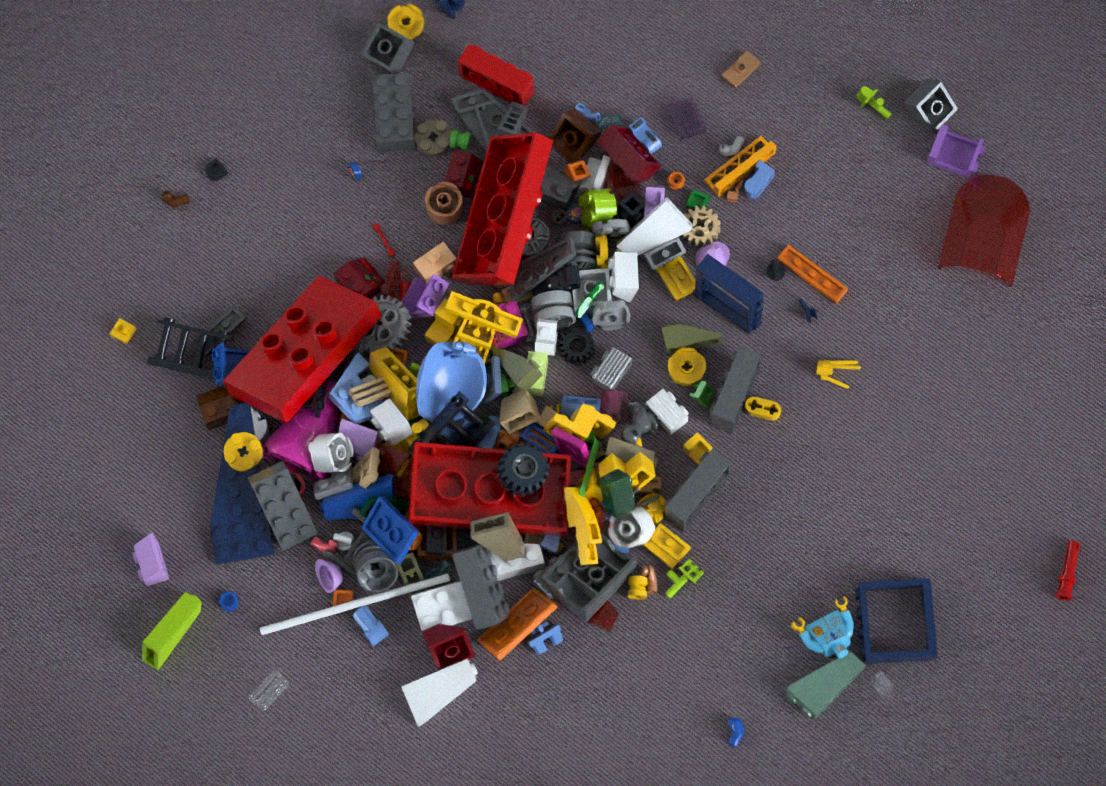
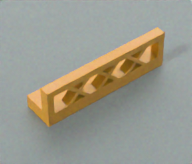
[704,136,776,197]

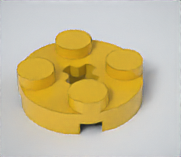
[388,4,425,40]
[595,234,608,269]
[668,347,706,386]
[224,432,263,472]

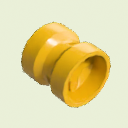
[628,576,648,600]

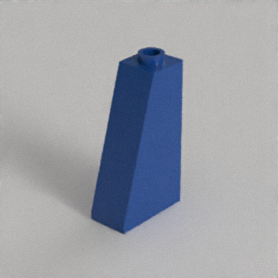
[320,474,395,520]

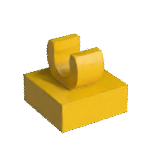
[110,318,136,344]

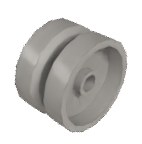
[531,290,576,330]

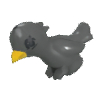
[621,401,658,447]

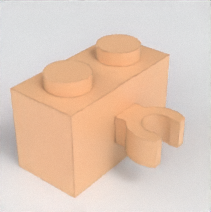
[413,242,457,283]

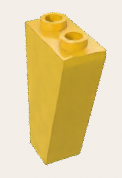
[369,347,421,421]

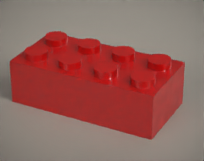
[458,44,534,106]

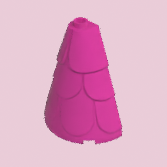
[261,381,340,481]

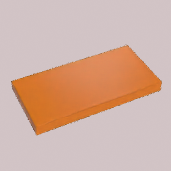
[477,587,557,661]

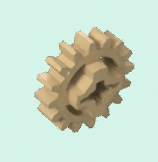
[683,206,721,247]

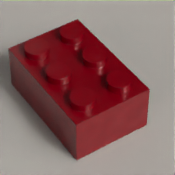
[597,125,662,182]

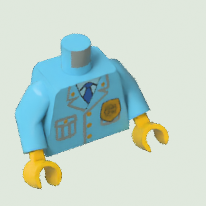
[791,596,854,658]

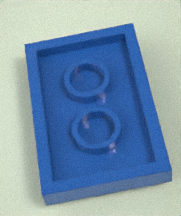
[361,496,419,563]

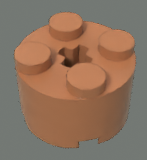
[425,182,464,225]

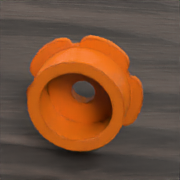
[667,172,685,190]

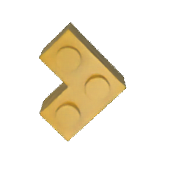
[425,298,465,346]
[598,452,655,497]

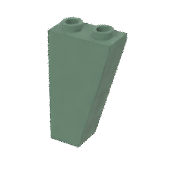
[786,651,865,719]

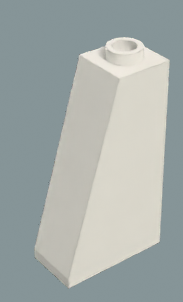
[617,197,693,256]
[402,659,478,727]

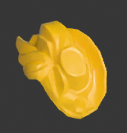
[638,493,666,526]

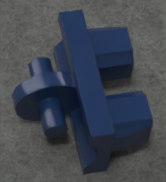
[433,0,465,19]

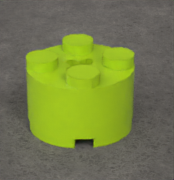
[578,188,617,228]

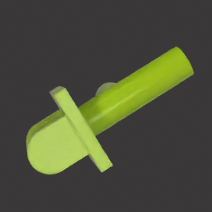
[856,86,892,120]
[665,559,704,598]

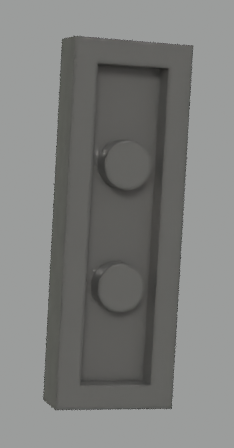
[192,305,247,358]

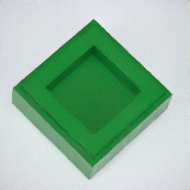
[685,190,710,211]

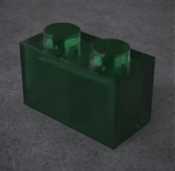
[599,469,635,518]

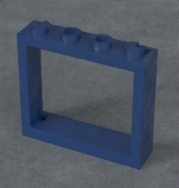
[695,254,764,334]
[855,578,938,664]

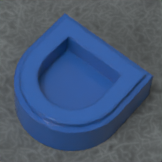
[579,312,594,333]

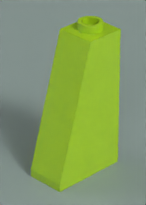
[142,592,201,670]

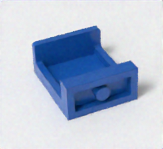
[212,343,250,386]

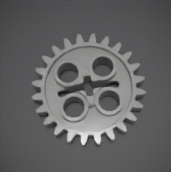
[358,295,412,354]

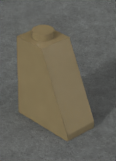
[605,437,658,470]
[471,512,524,561]

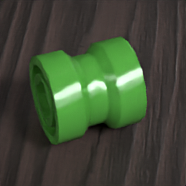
[449,130,472,151]

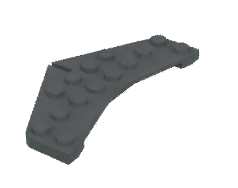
[452,90,533,152]

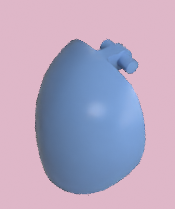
[416,341,487,421]

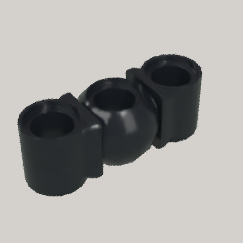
[532,266,581,297]

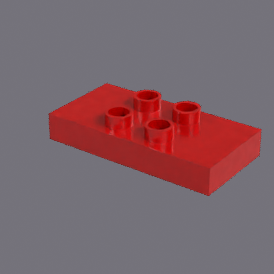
[452,132,553,286]
[223,275,382,424]
[408,442,571,537]

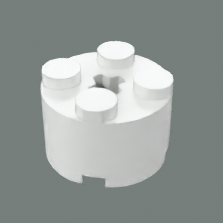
[308,433,354,473]
[608,506,655,548]

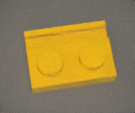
[657,256,695,302]
[642,523,691,570]

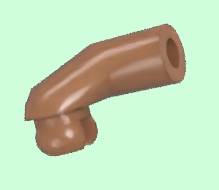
[641,565,657,594]

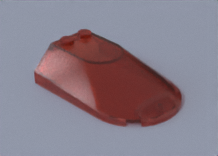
[937,175,1029,287]

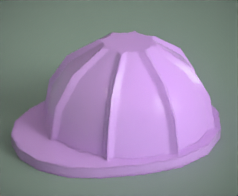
[695,241,730,266]
[315,559,343,593]

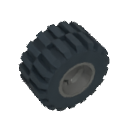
[496,443,549,496]

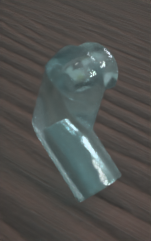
[595,115,623,131]

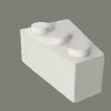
[491,543,545,581]

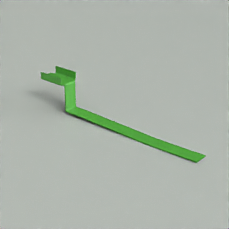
[579,431,600,497]

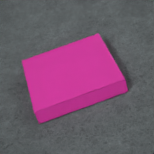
[552,427,590,468]

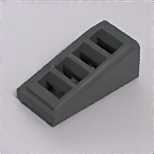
[497,101,529,136]

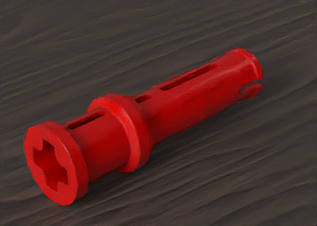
[1055,540,1081,601]

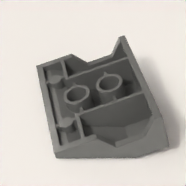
[541,532,637,622]

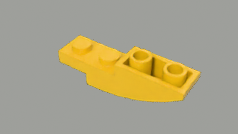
[564,487,602,565]

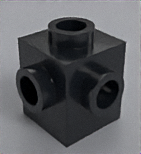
[617,192,646,226]

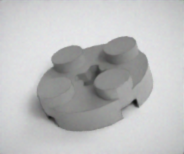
[592,219,630,238]
[592,300,630,331]

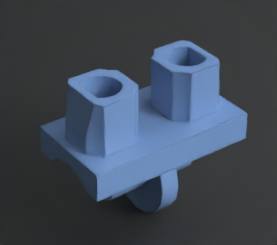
[526,621,563,655]

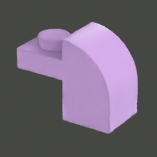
[644,185,665,217]

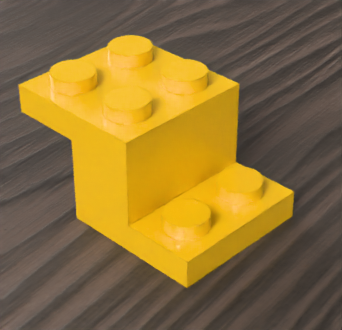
[542,404,617,442]

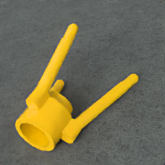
[816,360,861,389]

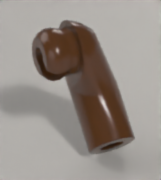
[162,191,190,208]

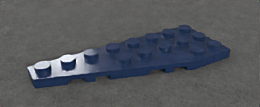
[210,403,275,565]

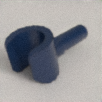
[798,298,818,323]

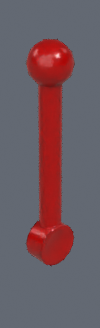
[373,223,395,257]

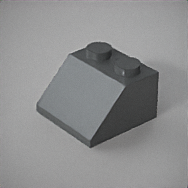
[903,78,958,134]
[540,165,581,211]

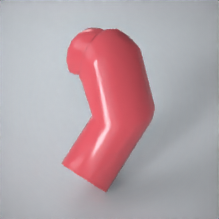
[311,536,338,553]

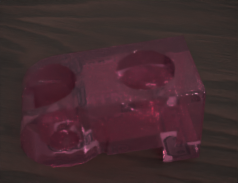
[600,389,627,425]

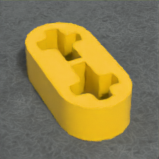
[745,397,781,421]

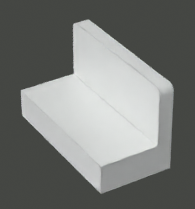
[579,155,611,190]

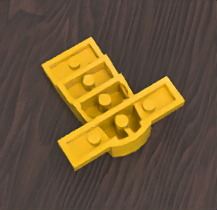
[444,291,523,365]

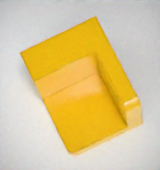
[683,432,713,466]

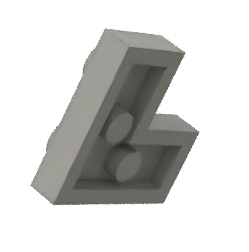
[314,461,353,500]

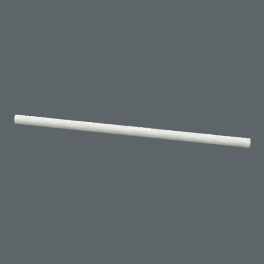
[260,573,450,635]

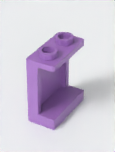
[927,124,985,178]
[402,274,449,319]

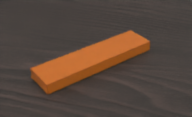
[777,244,848,304]

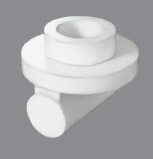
[333,532,355,551]

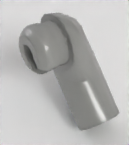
[719,136,745,157]

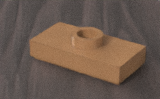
[722,51,760,89]

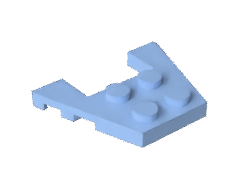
[328,353,388,424]

